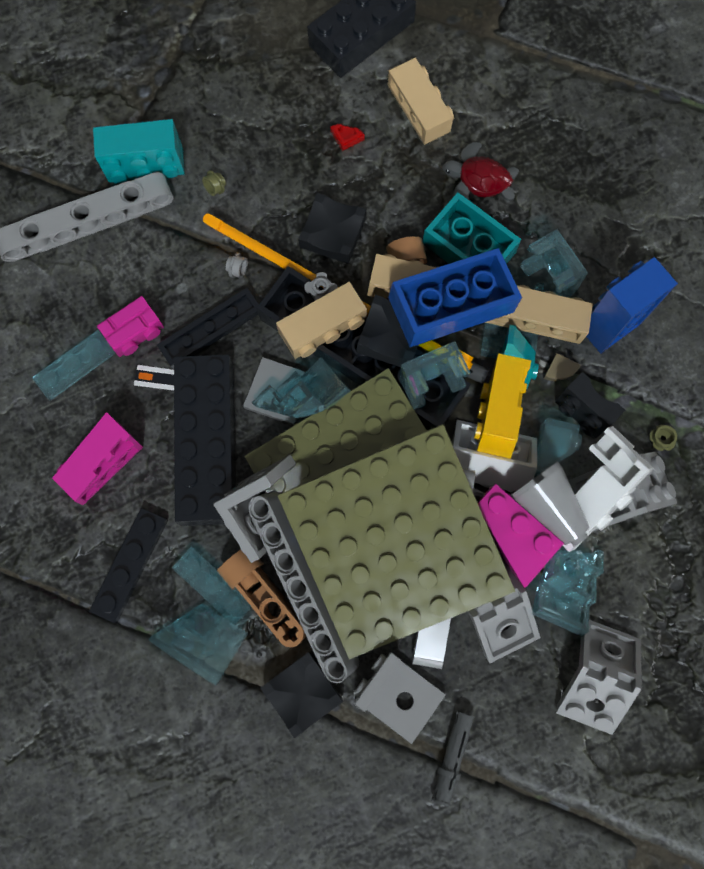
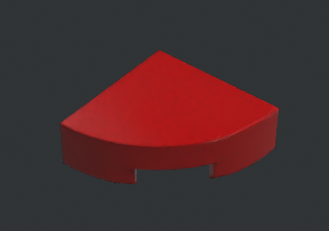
[330,124,365,151]

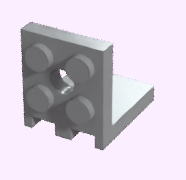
[569,452,677,532]
[213,455,296,563]
[467,558,541,664]
[556,619,642,735]
[353,652,445,744]

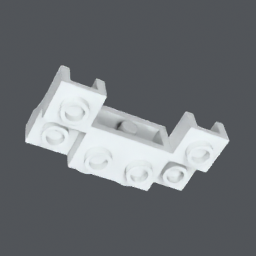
[563,427,654,552]

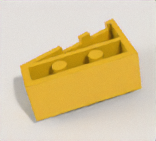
[474,353,531,459]

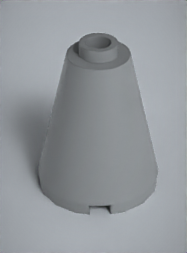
[511,462,590,546]

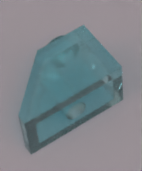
[534,418,582,477]

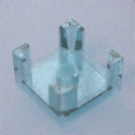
[520,229,588,297]
[400,341,470,410]

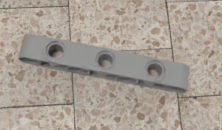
[0,172,173,262]

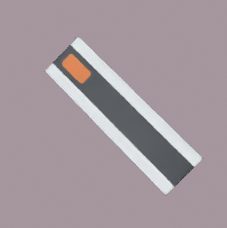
[134,365,174,391]

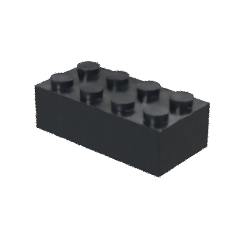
[307,0,416,79]

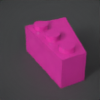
[52,412,143,505]
[477,484,564,588]

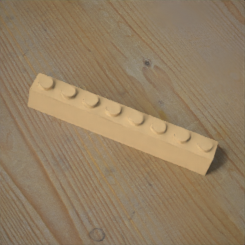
[367,254,593,344]

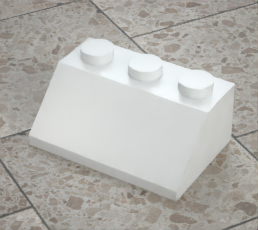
[452,420,537,493]

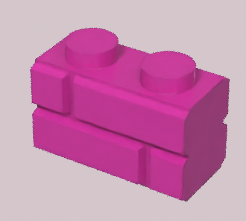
[97,296,164,357]

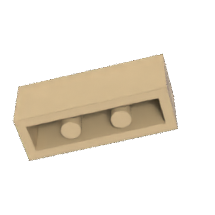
[388,58,454,145]
[276,282,367,359]

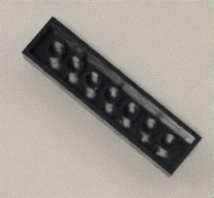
[257,266,471,430]

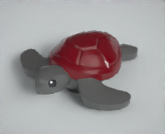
[442,142,519,201]

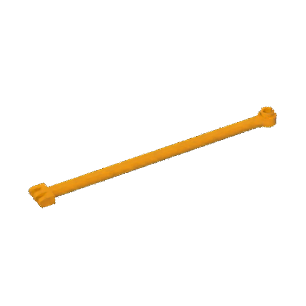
[203,214,473,374]

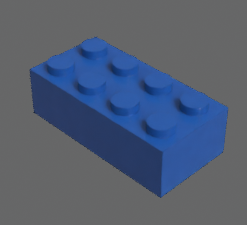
[388,248,522,347]
[586,257,678,354]

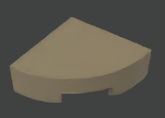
[543,353,581,381]

